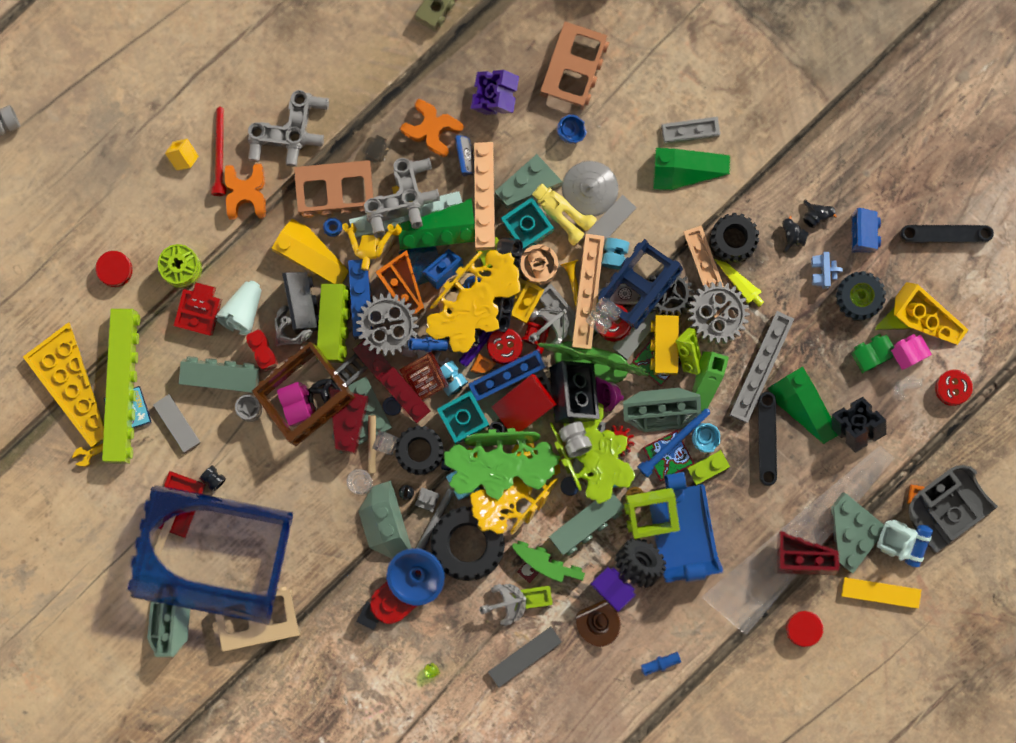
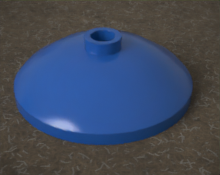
[387,548,444,605]

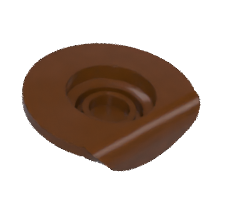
[576,599,621,647]

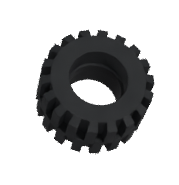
[710,213,759,264]
[395,425,444,475]

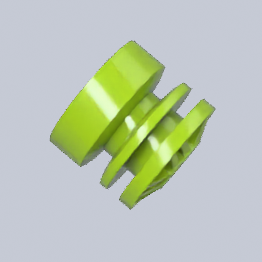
[157,244,202,289]

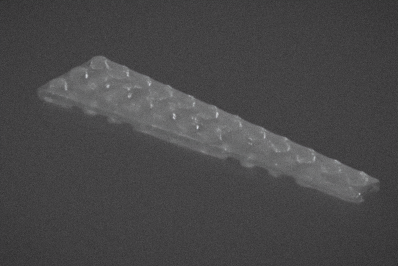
[701,446,894,635]

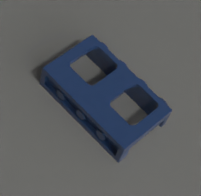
[598,239,683,330]

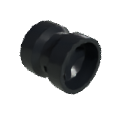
[199,465,226,492]

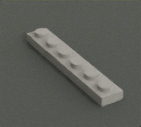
[730,311,794,423]

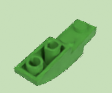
[512,541,585,583]

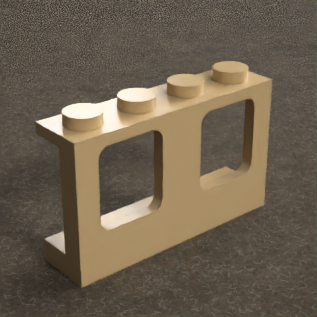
[213,586,301,652]

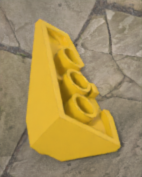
[272,219,349,284]
[894,282,968,345]

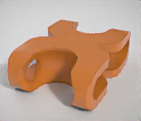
[399,99,464,157]
[225,163,266,220]

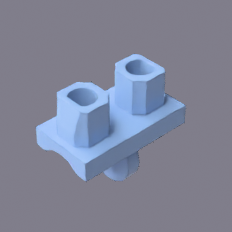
[811,252,843,289]

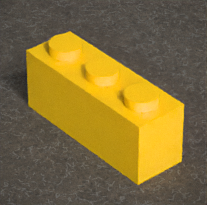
[650,315,679,375]

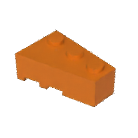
[375,250,425,317]

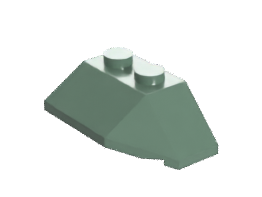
[623,388,701,432]
[358,481,411,559]
[147,578,191,657]

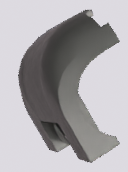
[909,465,998,554]

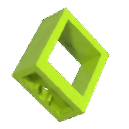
[624,488,680,539]

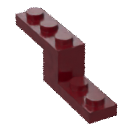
[352,339,431,424]

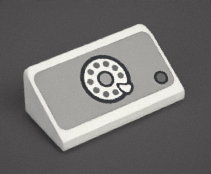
[606,283,641,304]

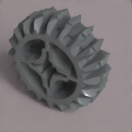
[648,271,694,318]

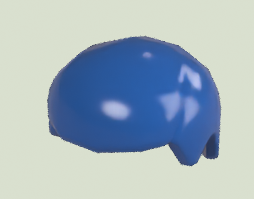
[557,114,587,144]

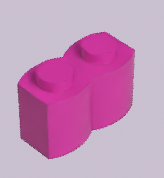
[891,334,932,370]
[277,382,315,427]

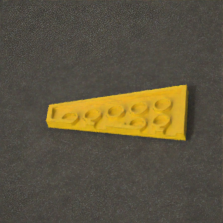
[23,322,104,448]

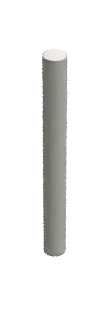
[416,489,454,550]

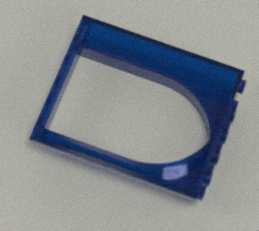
[127,485,294,625]

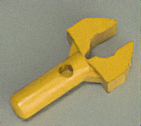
[72,443,103,467]

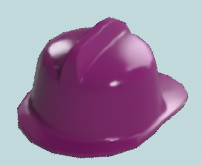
[595,376,624,412]

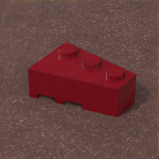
[330,388,369,455]
[777,531,839,575]

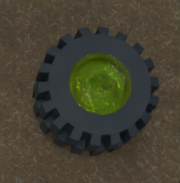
[836,271,886,321]

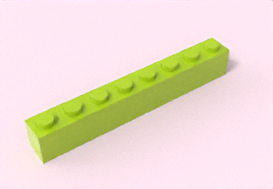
[102,309,140,464]

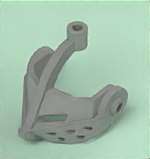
[274,305,312,347]
[529,306,569,345]
[479,584,526,626]

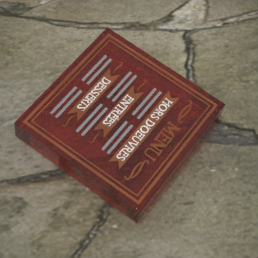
[399,352,449,401]

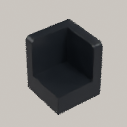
[356,601,379,631]

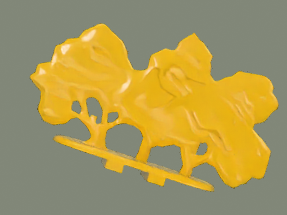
[426,250,520,353]
[471,443,561,534]

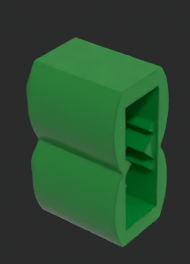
[851,333,894,374]

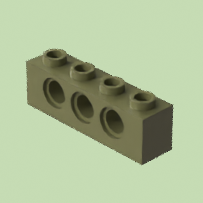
[415,0,456,31]

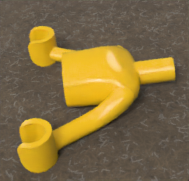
[342,223,402,271]

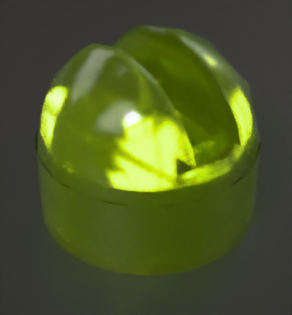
[424,663,440,679]

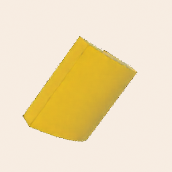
[511,277,544,323]

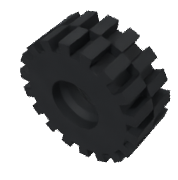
[615,538,666,588]

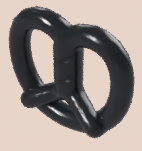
[307,379,341,412]

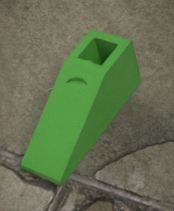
[692,351,729,411]

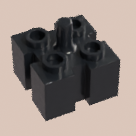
[831,396,887,453]

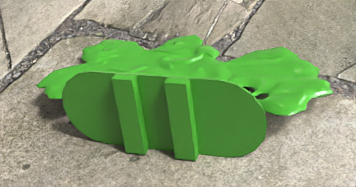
[538,341,648,383]
[444,428,560,500]

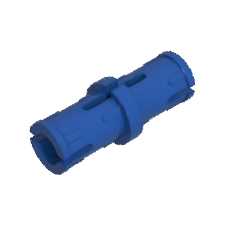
[408,337,448,352]
[641,652,681,677]

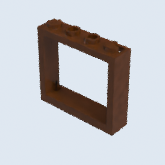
[252,342,356,447]

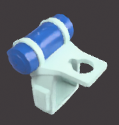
[877,520,933,567]

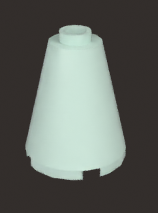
[216,280,262,336]

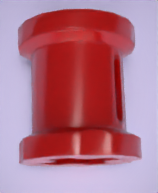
[521,321,543,345]

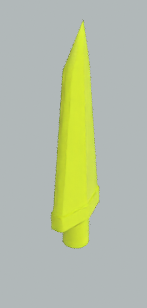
[714,259,764,307]

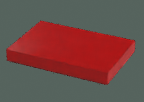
[491,374,557,432]
[149,471,206,539]

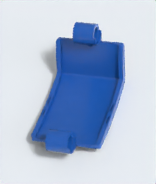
[649,472,723,582]

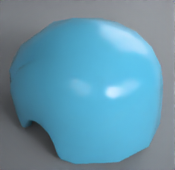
[692,423,720,453]

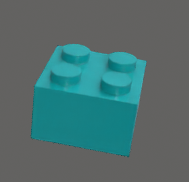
[501,197,554,253]
[437,391,489,444]

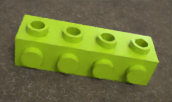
[316,284,351,363]

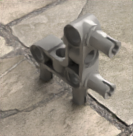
[248,90,329,167]
[364,158,440,238]

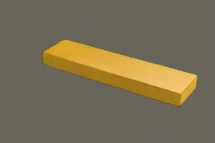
[841,577,922,609]

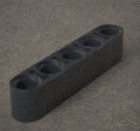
[493,238,523,332]

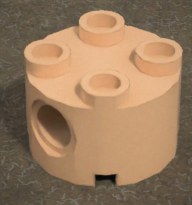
[520,244,558,286]

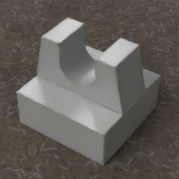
[415,487,440,512]

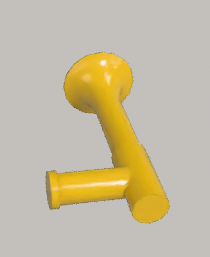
[559,260,600,306]

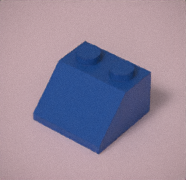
[852,208,881,253]

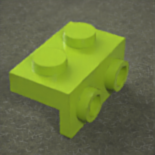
[676,328,701,375]

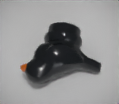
[803,199,836,228]
[782,216,809,253]

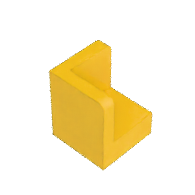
[165,139,198,171]

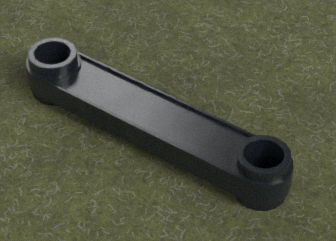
[899,225,994,243]
[758,392,777,486]

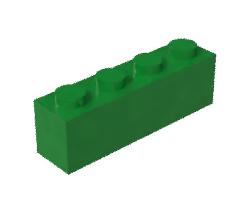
[398,198,475,250]

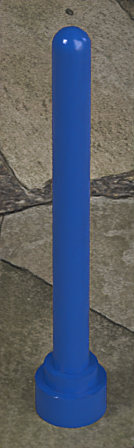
[637,408,710,478]

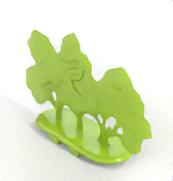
[549,403,635,504]

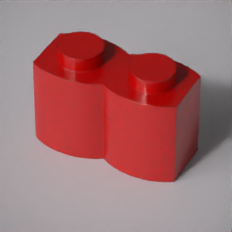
[246,329,278,372]

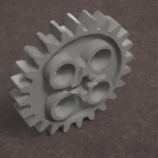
[687,281,750,344]
[356,293,419,356]

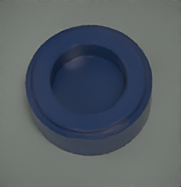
[382,396,402,416]
[560,477,579,496]

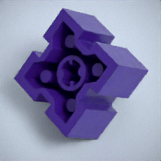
[471,70,519,115]
[590,567,635,612]

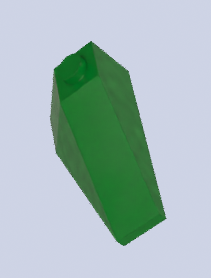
[653,148,730,191]
[767,367,838,444]

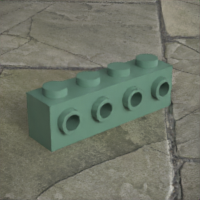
[179,356,260,393]
[549,492,624,556]

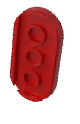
[370,570,422,624]

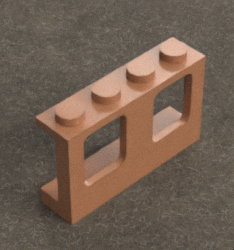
[540,21,610,110]
[294,160,374,218]

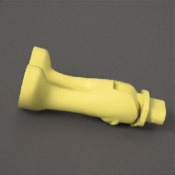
[532,183,597,245]

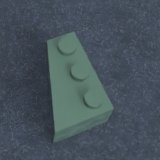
[494,154,563,210]

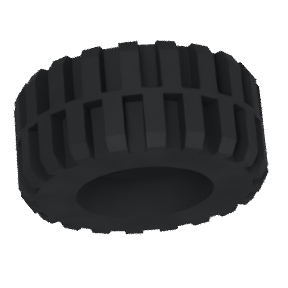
[431,506,505,581]

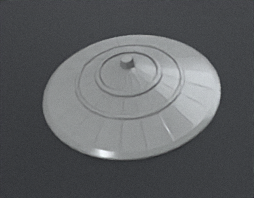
[562,161,618,216]

